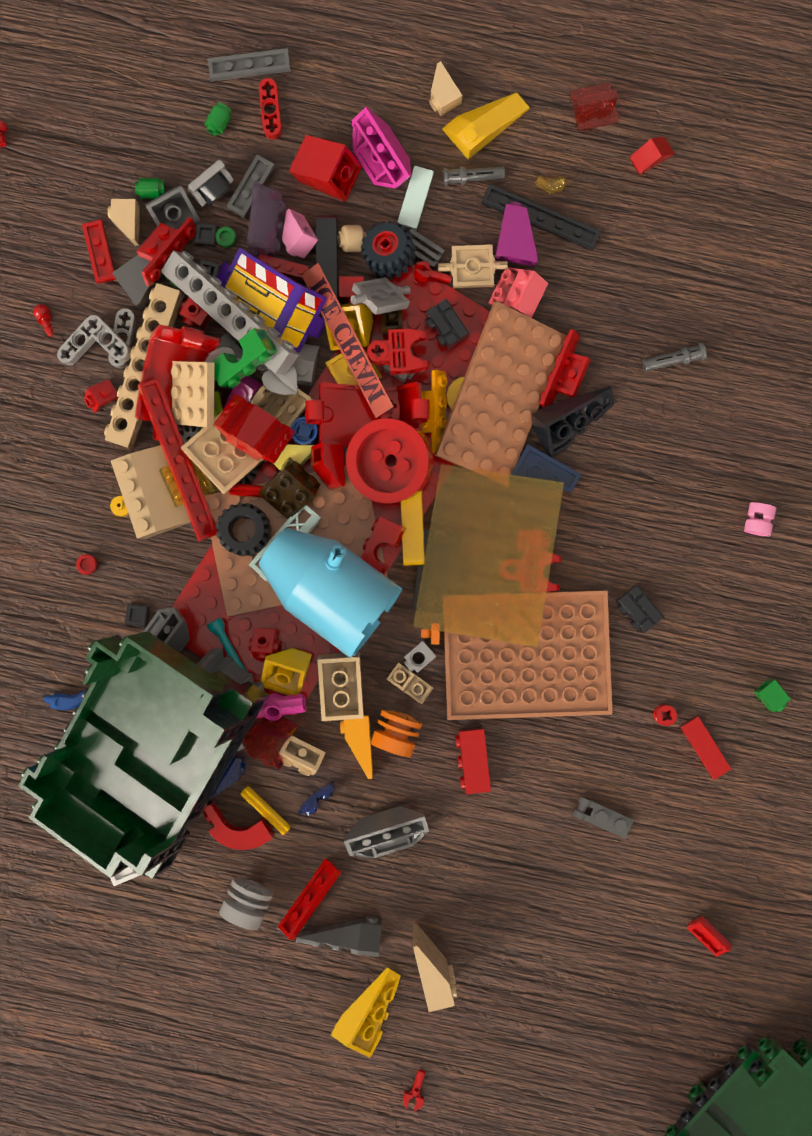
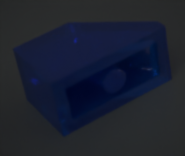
[211,755,247,797]

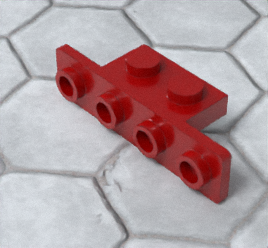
[137,217,196,287]
[540,329,591,408]

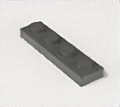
[207,48,291,82]

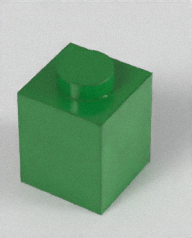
[753,679,791,712]

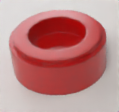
[76,554,98,575]

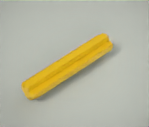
[240,786,291,835]

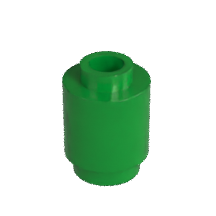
[204,102,232,136]
[135,178,166,199]

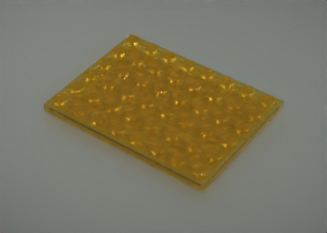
[413,464,564,647]

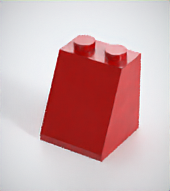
[289,135,362,202]

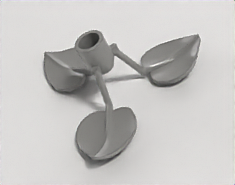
[205,347,298,395]

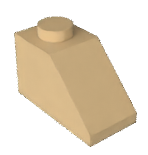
[429,62,462,116]
[108,199,140,246]

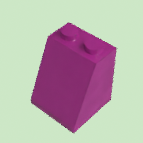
[495,202,538,267]

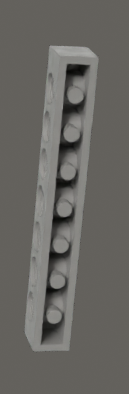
[161,251,299,375]

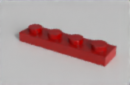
[278,858,341,941]

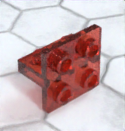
[570,83,618,131]

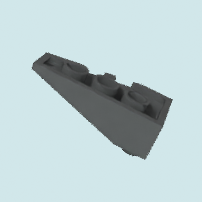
[296,916,382,957]

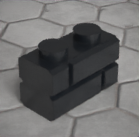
[425,299,469,350]
[616,585,664,632]

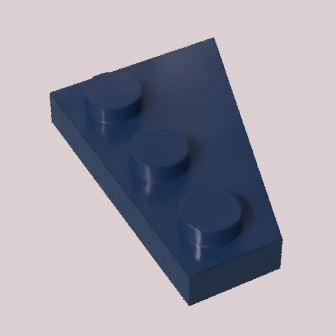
[508,445,581,493]

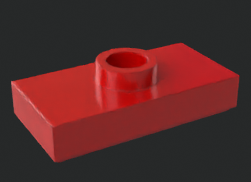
[687,916,733,957]

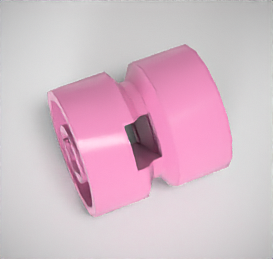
[744,502,777,537]

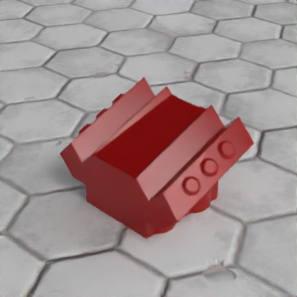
[213,394,295,463]

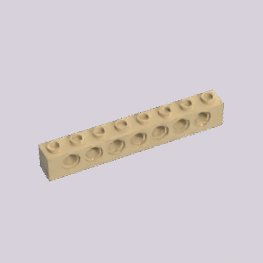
[104,283,184,449]

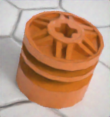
[370,709,422,758]

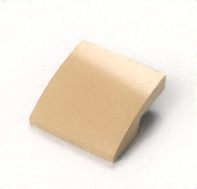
[263,389,313,428]

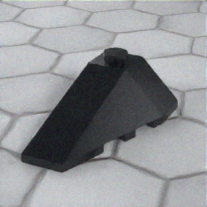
[531,386,614,457]

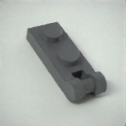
[572,796,633,839]

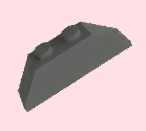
[143,607,190,653]
[343,806,429,858]

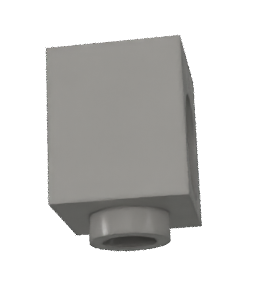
[404,641,436,673]

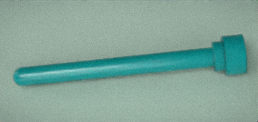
[206,617,247,671]

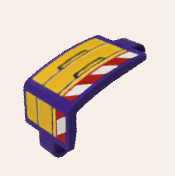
[215,248,327,352]

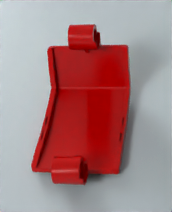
[135,325,221,441]
[305,382,430,447]

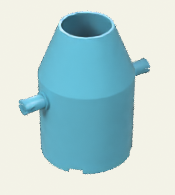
[259,528,402,658]

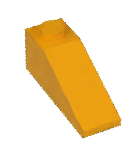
[340,714,373,779]

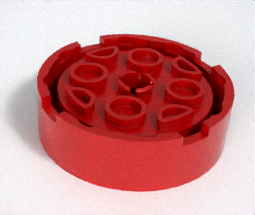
[346,418,433,503]

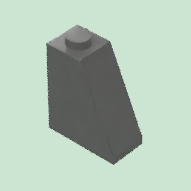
[113,255,164,311]

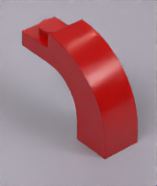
[204,801,275,850]

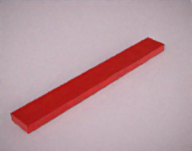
[138,378,218,542]

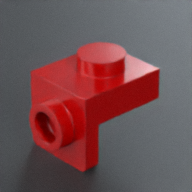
[84,379,119,413]

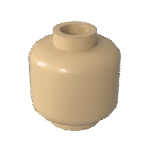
[337,225,367,252]

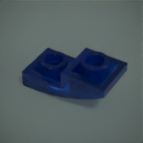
[298,781,336,816]

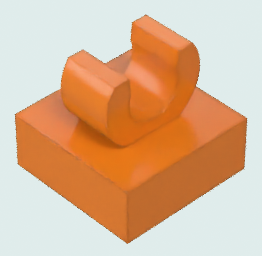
[421,623,441,644]

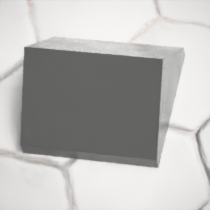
[145,185,201,230]

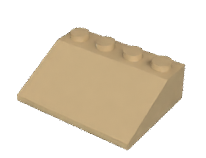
[111,445,191,539]
[413,923,457,1012]

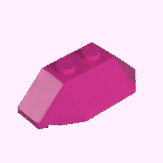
[352,107,411,189]

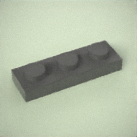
[227,155,275,218]

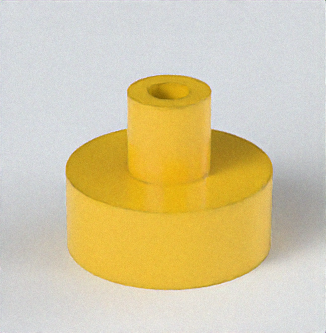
[110,496,129,517]

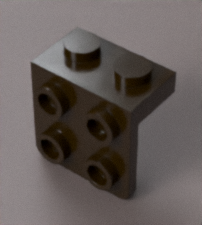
[259,457,320,519]

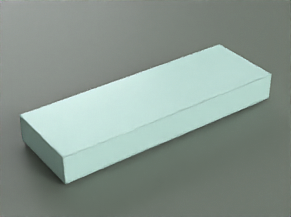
[398,166,434,231]

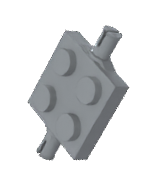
[351,277,411,315]

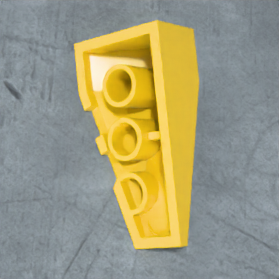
[442,93,530,160]
[331,968,401,1058]

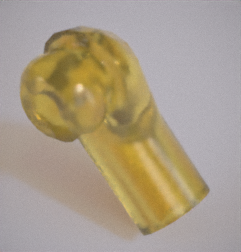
[535,175,567,194]

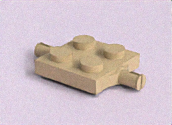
[438,245,508,288]

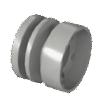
[219,877,274,930]

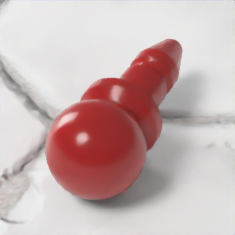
[33,304,53,337]

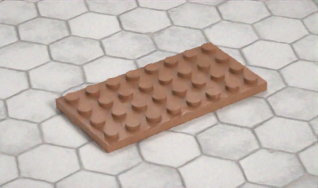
[434,301,566,486]

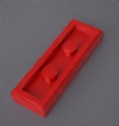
[82,219,117,284]
[679,716,731,780]

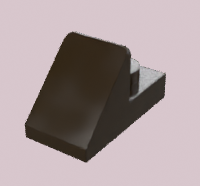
[382,310,403,335]

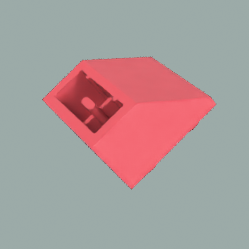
[489,267,548,318]

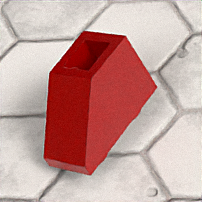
[311,443,345,490]

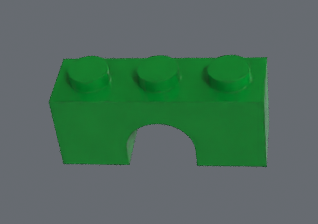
[211,328,277,388]

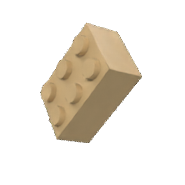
[317,652,364,721]

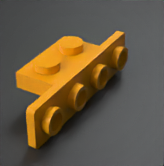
[421,370,447,453]

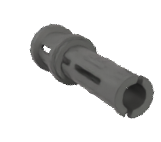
[443,166,505,186]
[642,342,707,372]

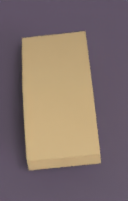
[387,663,433,704]

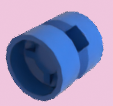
[291,417,319,446]

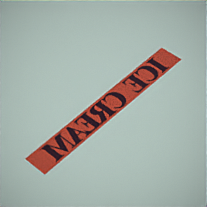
[302,263,393,418]

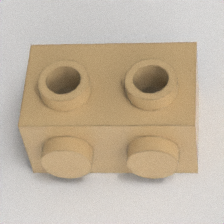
[276,734,326,776]

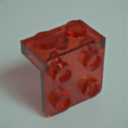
[243,716,298,770]

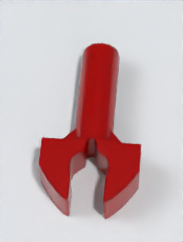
[413,261,452,284]
[403,1069,426,1111]

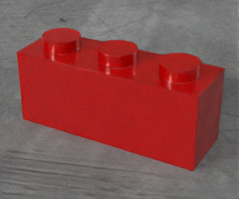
[455,727,491,794]

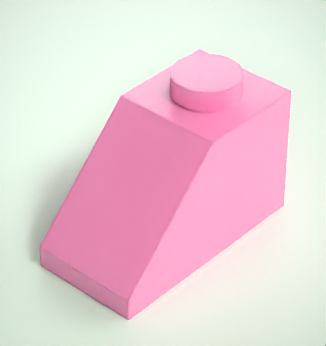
[282,208,318,258]

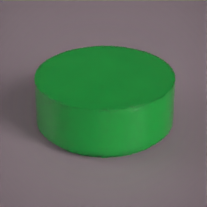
[216,227,237,249]

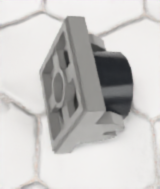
[188,160,234,207]

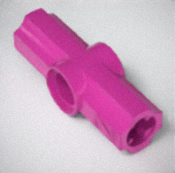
[256,693,306,721]

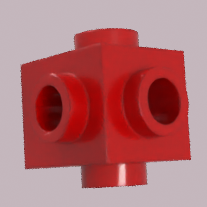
[179,297,212,331]
[248,628,280,662]

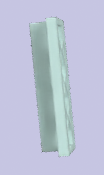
[249,505,322,581]

